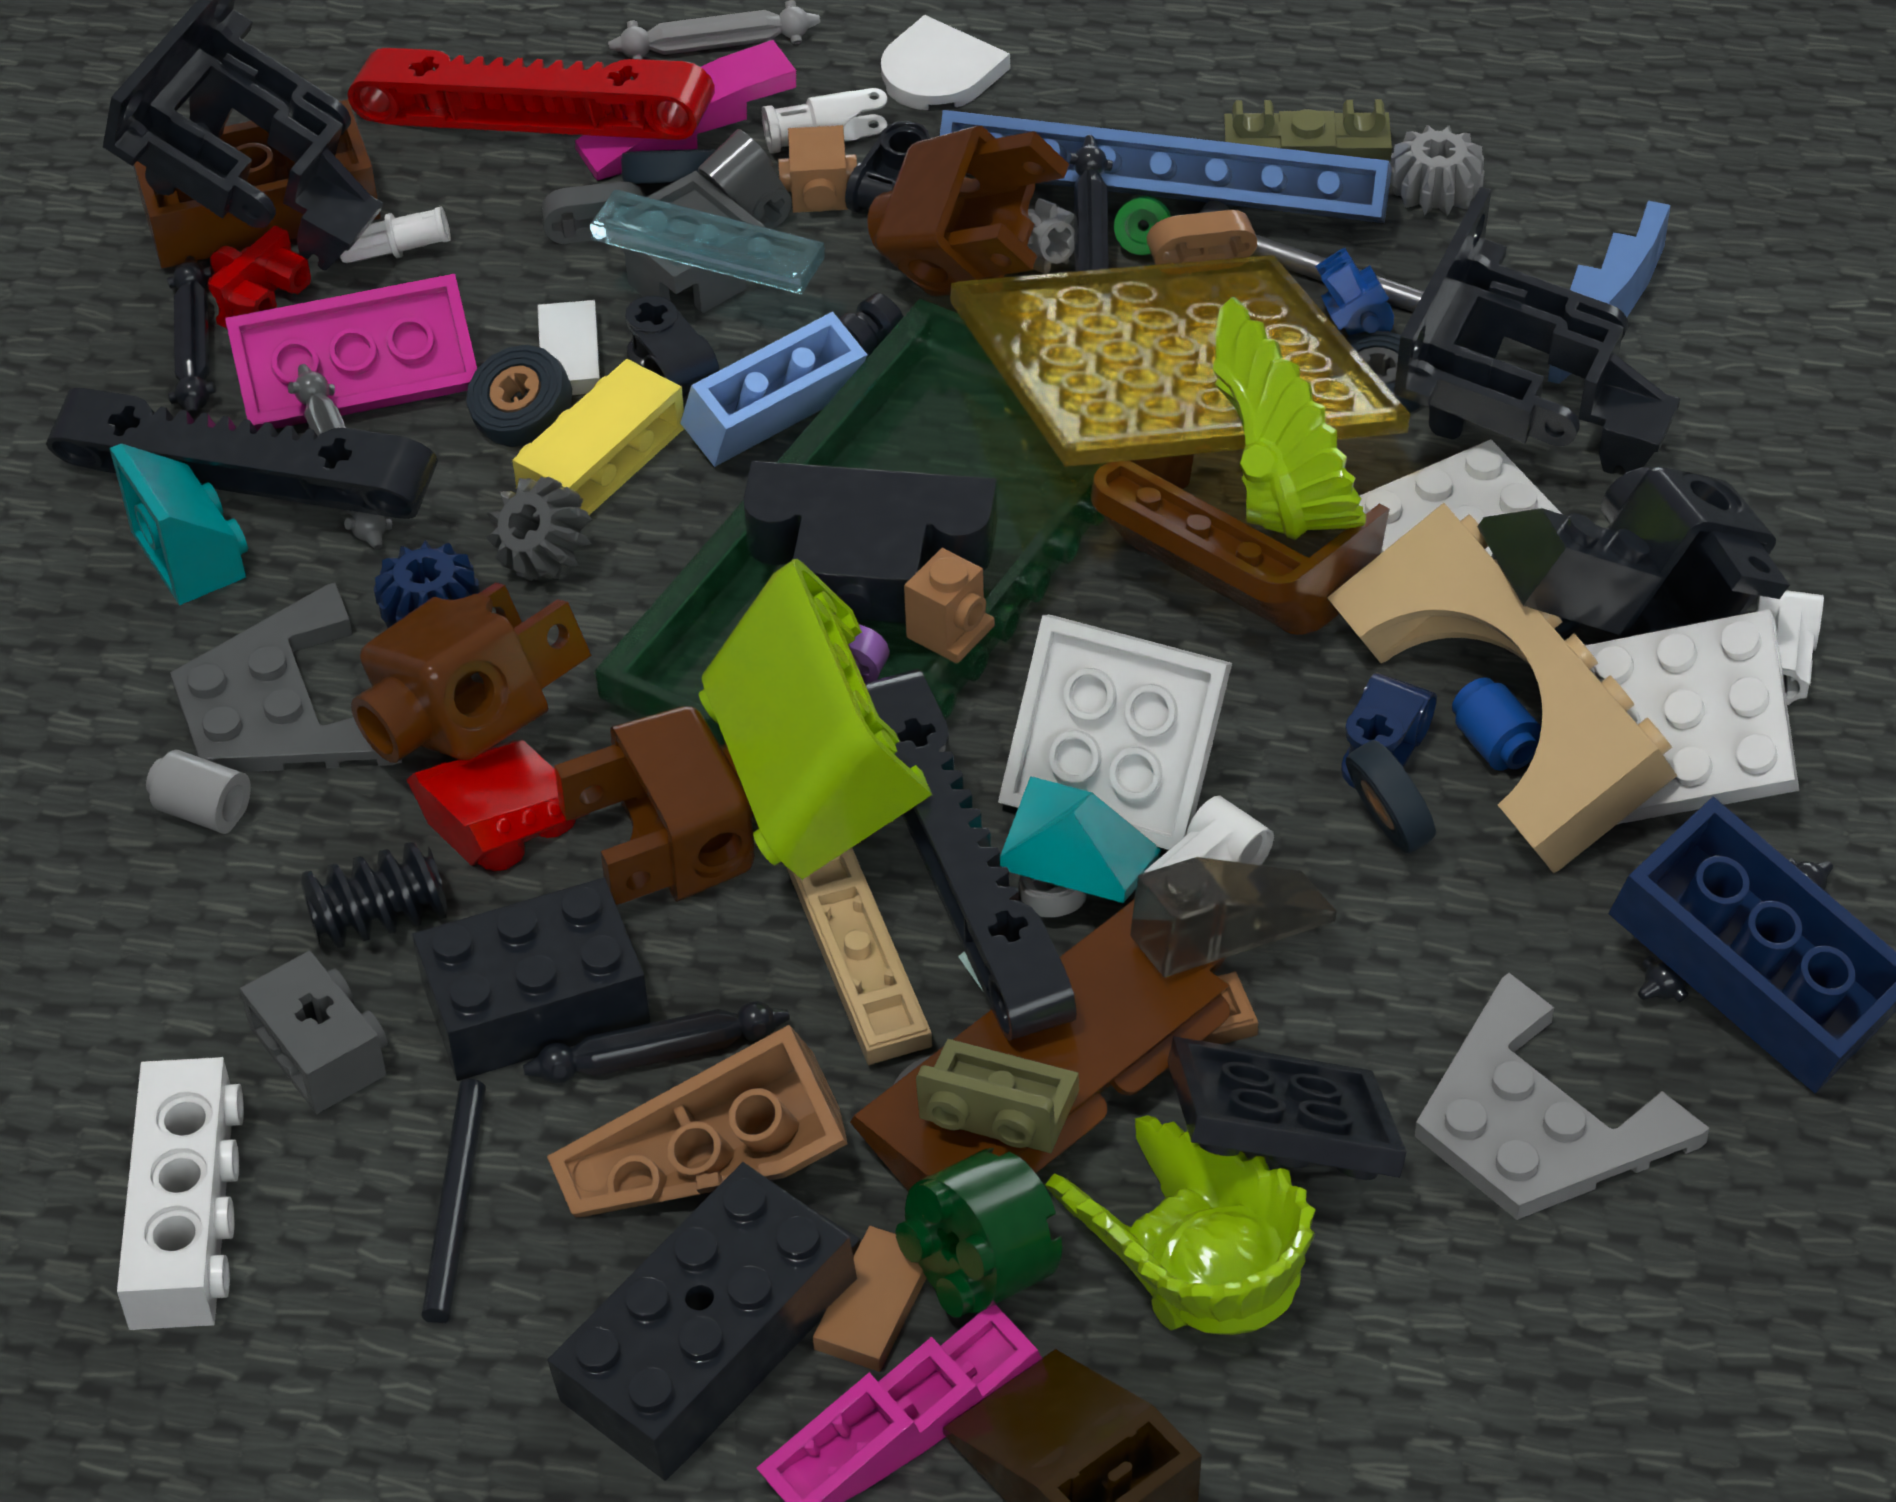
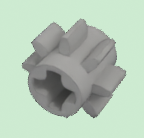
[1027,198,1075,274]

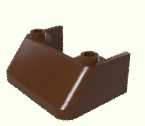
[1091,403,1390,635]

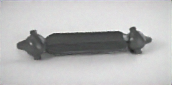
[288,364,392,550]

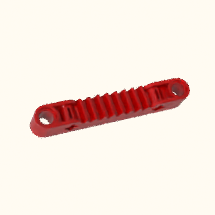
[347,48,715,140]

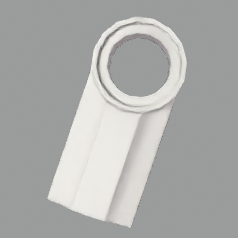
[1756,590,1824,705]
[1144,795,1274,915]

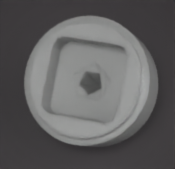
[1019,875,1087,917]

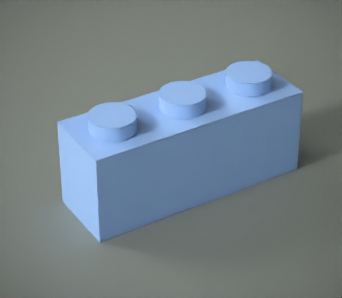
[680,312,867,467]

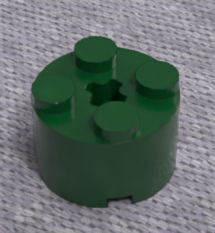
[895,1148,1062,1317]

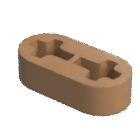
[1147,210,1257,272]

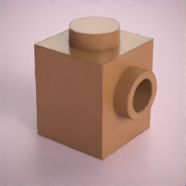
[778,125,857,213]

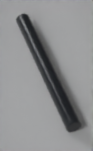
[421,1079,486,1323]

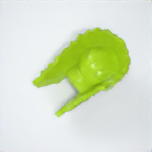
[1213,297,1366,540]
[1045,1115,1316,1335]

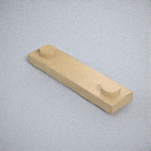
[787,848,932,1065]

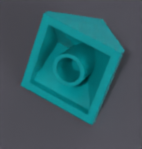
[1000,776,1161,903]

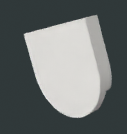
[881,15,1010,110]

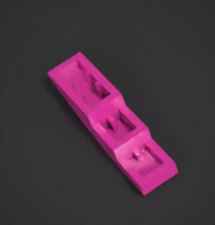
[575,40,796,181]
[756,1304,1042,1502]

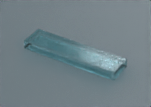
[590,189,825,294]

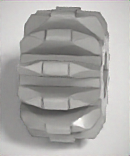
[1390,125,1485,216]

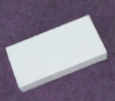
[538,300,600,395]

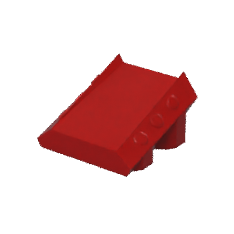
[407,740,589,871]

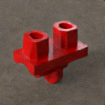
[208,226,311,329]

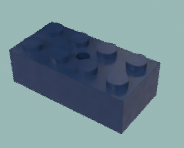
[1608,796,1896,1094]

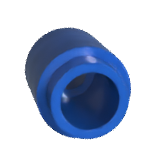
[1452,678,1541,771]

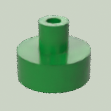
[1114,197,1171,255]

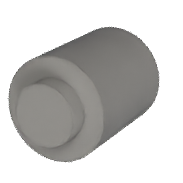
[146,750,251,834]

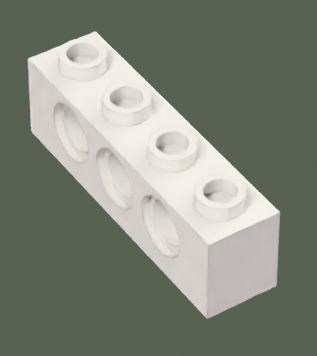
[117,1057,244,1330]

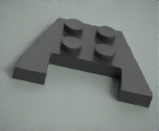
[170,583,402,772]

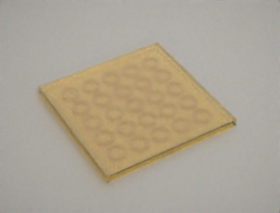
[950,255,1411,467]

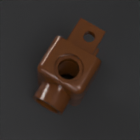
[554,706,755,906]

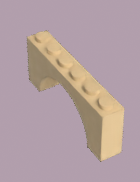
[1327,503,1677,873]

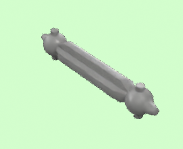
[608,0,820,59]

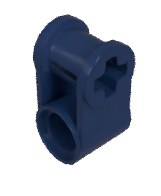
[1341,673,1437,789]

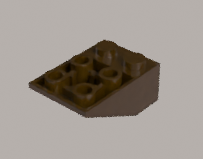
[943,1349,1202,1502]

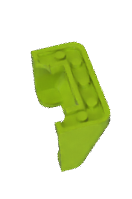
[699,559,932,880]

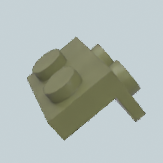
[916,1039,1079,1153]

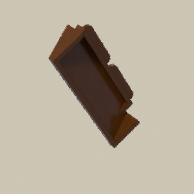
[850,889,1232,1192]

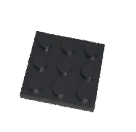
[1167,1036,1407,1180]

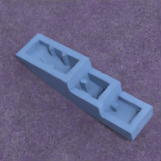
[1548,201,1671,384]

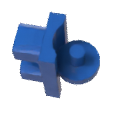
[1316,248,1394,336]

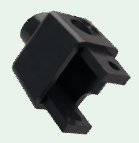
[1601,466,1790,638]

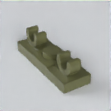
[1224,99,1392,161]

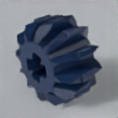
[374,540,480,629]

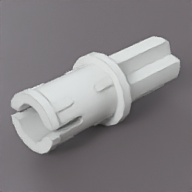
[340,206,451,263]

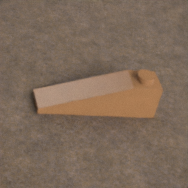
[547,1025,848,1217]

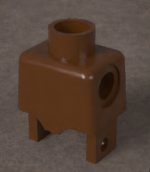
[867,126,1069,296]
[351,582,592,763]

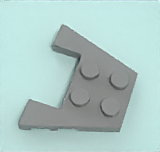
[1415,973,1709,1220]

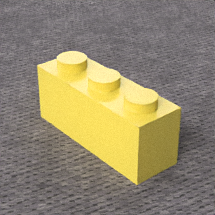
[512,359,684,515]

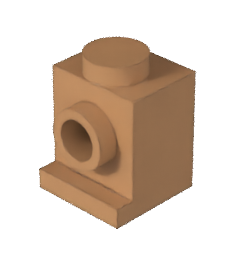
[904,548,994,664]

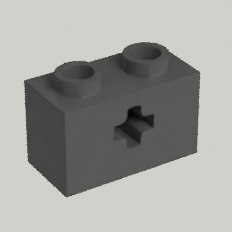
[240,950,388,1114]

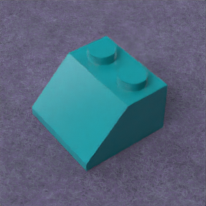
[110,444,248,605]

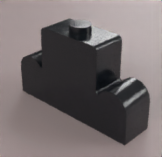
[744,461,997,623]

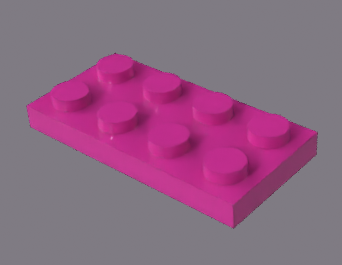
[225,274,477,431]

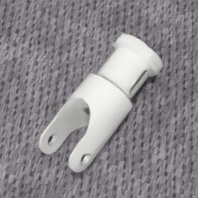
[762,88,887,154]

